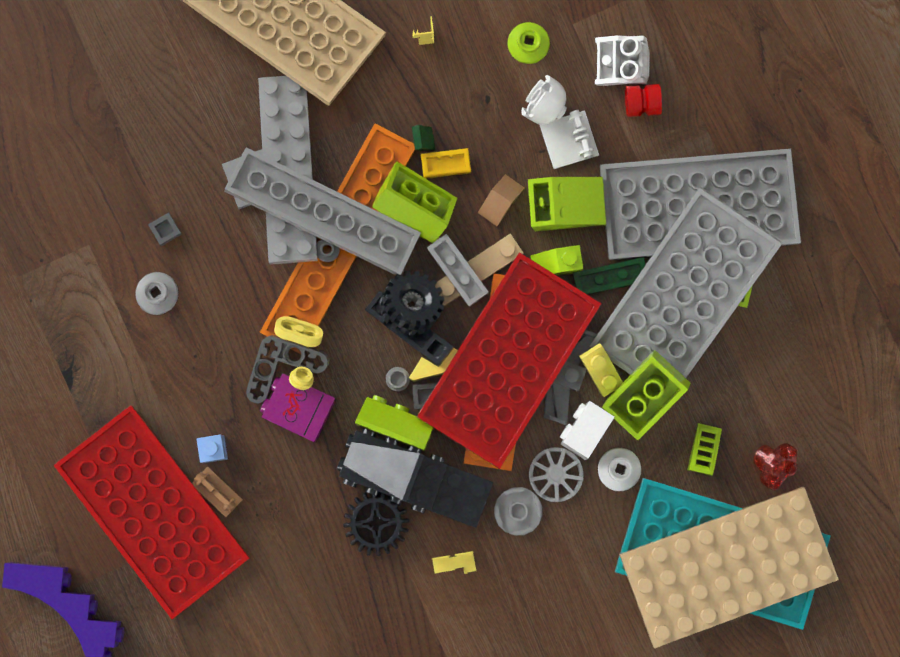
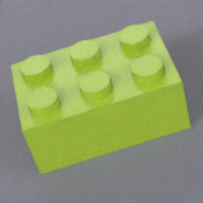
[602,350,691,440]

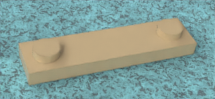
[435,234,524,307]

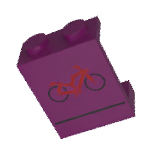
[260,373,337,443]

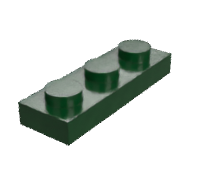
[573,257,645,295]

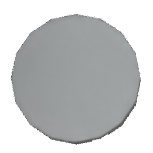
[494,487,542,535]

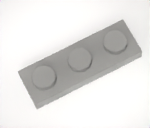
[427,234,489,307]

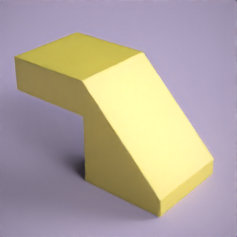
[409,348,458,382]

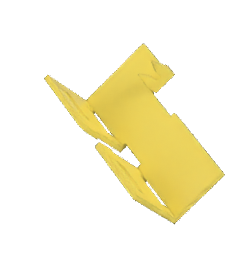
[413,16,434,45]
[432,551,476,574]

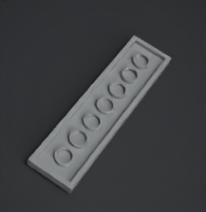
[258,76,318,265]
[224,147,421,275]

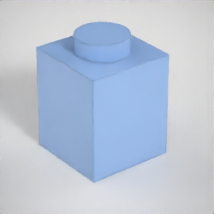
[197,434,228,463]

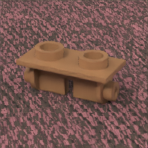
[192,467,243,517]

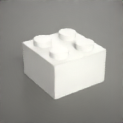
[560,401,614,460]

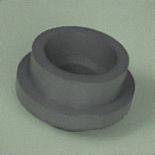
[316,239,340,262]

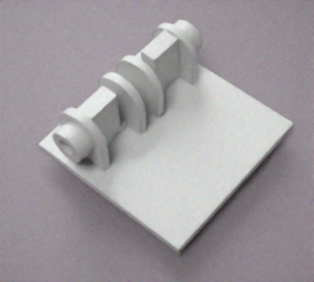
[539,110,599,169]

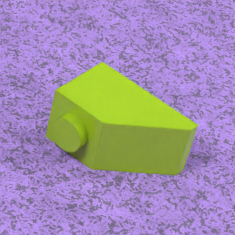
[530,245,583,276]

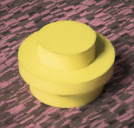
[289,367,314,390]

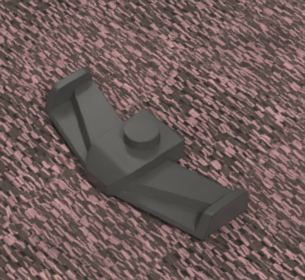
[543,330,598,426]

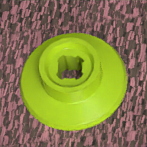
[508,22,550,64]

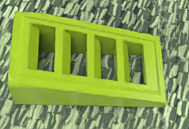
[687,423,722,476]

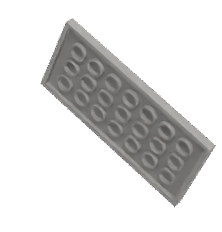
[600,149,801,260]
[590,187,782,378]

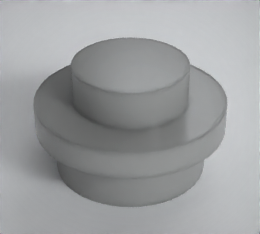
[386,367,410,391]

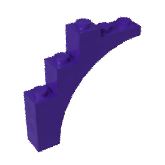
[2,562,124,657]

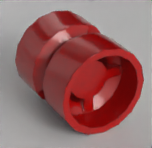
[625,84,662,117]

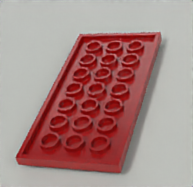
[417,252,601,469]
[53,405,250,619]

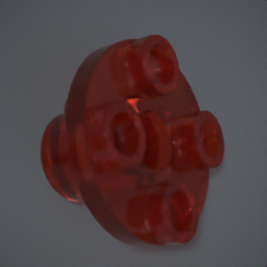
[753,443,798,491]

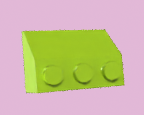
[372,161,457,243]
[355,395,434,451]

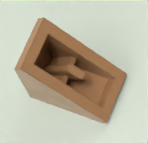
[478,174,525,227]

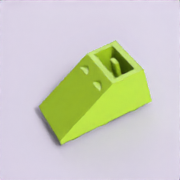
[528,177,607,232]

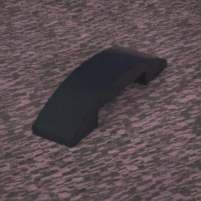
[365,291,454,366]

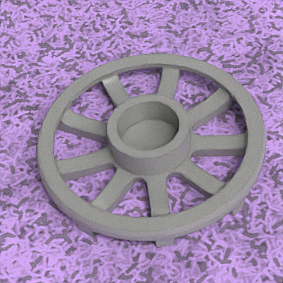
[529,447,583,502]

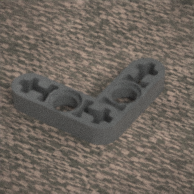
[246,335,330,403]

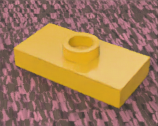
[421,148,471,179]

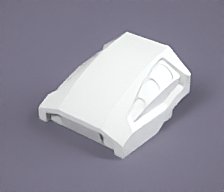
[595,36,650,86]

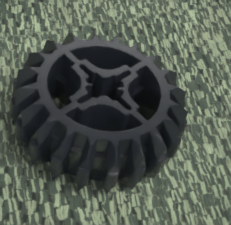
[343,492,409,556]

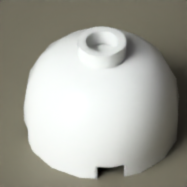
[522,75,567,125]

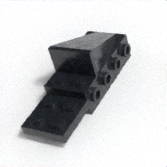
[337,428,493,528]

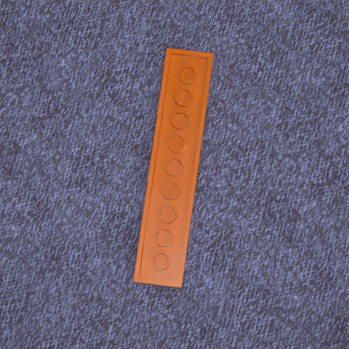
[260,123,415,355]

